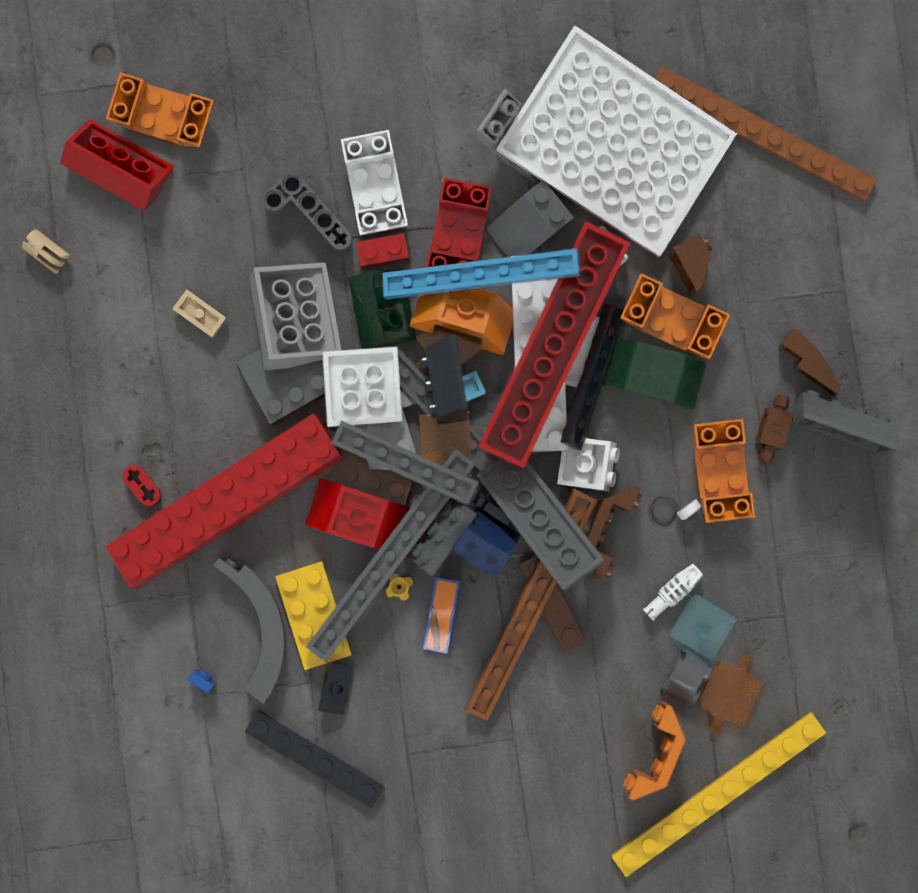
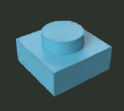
[463,371,486,402]

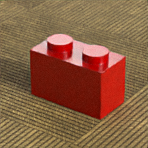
[356,233,409,270]

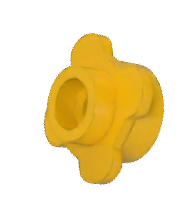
[386,573,413,601]

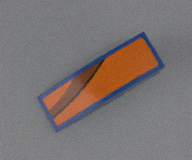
[423,577,460,653]

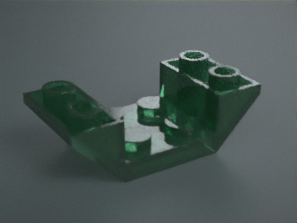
[602,339,706,411]

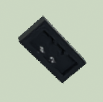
[318,662,353,715]

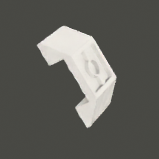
[341,130,408,236]

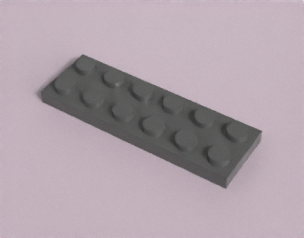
[476,459,605,592]

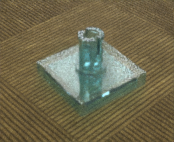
[669,593,737,661]

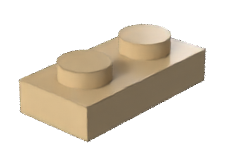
[173,289,227,338]

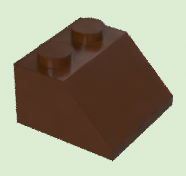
[668,233,712,297]

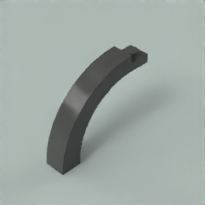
[213,557,286,704]

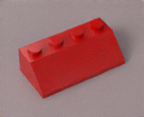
[60,119,174,211]

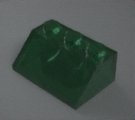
[348,269,417,349]

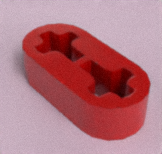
[123,465,162,506]

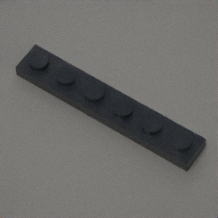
[560,303,623,451]
[245,710,384,808]

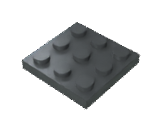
[407,498,477,576]

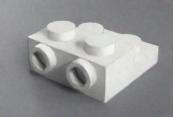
[557,438,620,492]

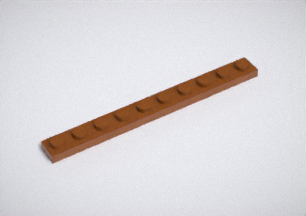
[655,66,877,202]
[464,489,598,721]

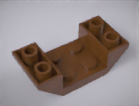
[586,486,643,581]

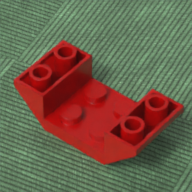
[426,177,492,268]
[305,478,411,550]

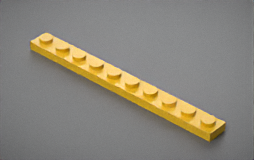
[611,712,826,877]

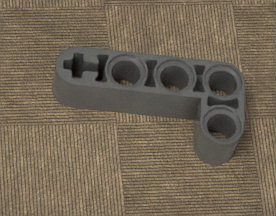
[263,173,353,253]

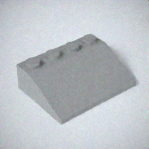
[249,262,341,370]

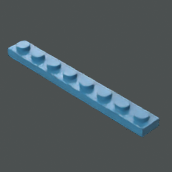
[383,249,580,299]

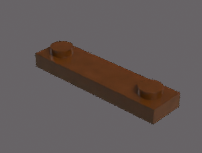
[519,555,585,652]

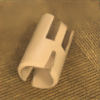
[22,229,70,274]

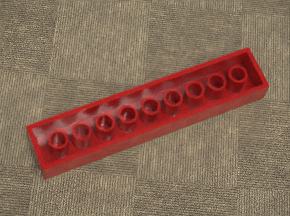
[477,221,630,469]
[105,413,344,589]

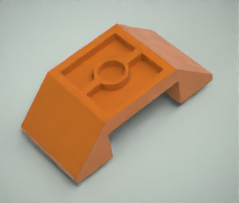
[106,72,214,147]
[620,273,731,359]
[409,288,513,355]
[693,419,755,523]
[623,701,685,800]

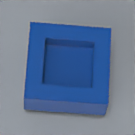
[187,669,216,693]

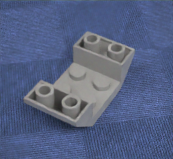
[477,89,539,183]

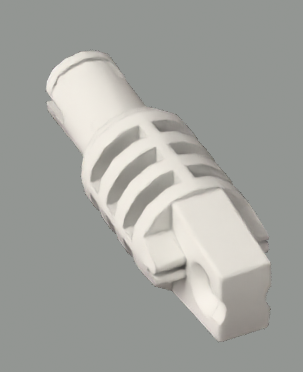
[643,564,703,621]

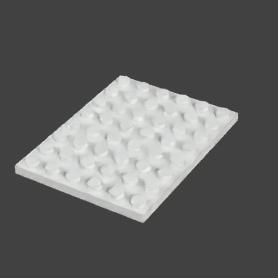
[496,26,737,257]

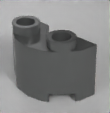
[660,647,712,704]

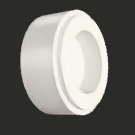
[677,499,701,520]

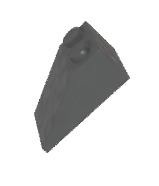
[485,180,574,257]

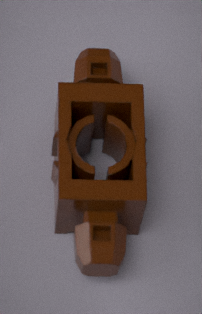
[755,394,793,463]

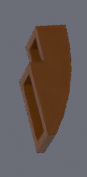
[778,328,841,396]

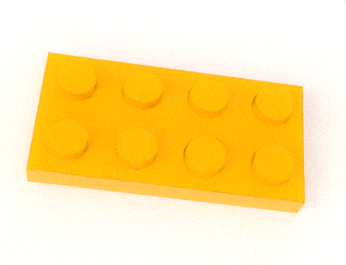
[275,561,352,670]

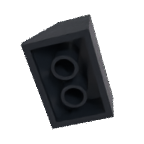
[421,335,468,425]

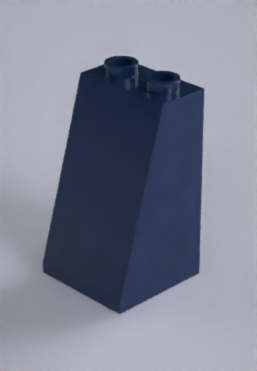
[453,509,521,578]

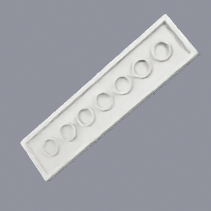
[511,256,568,452]

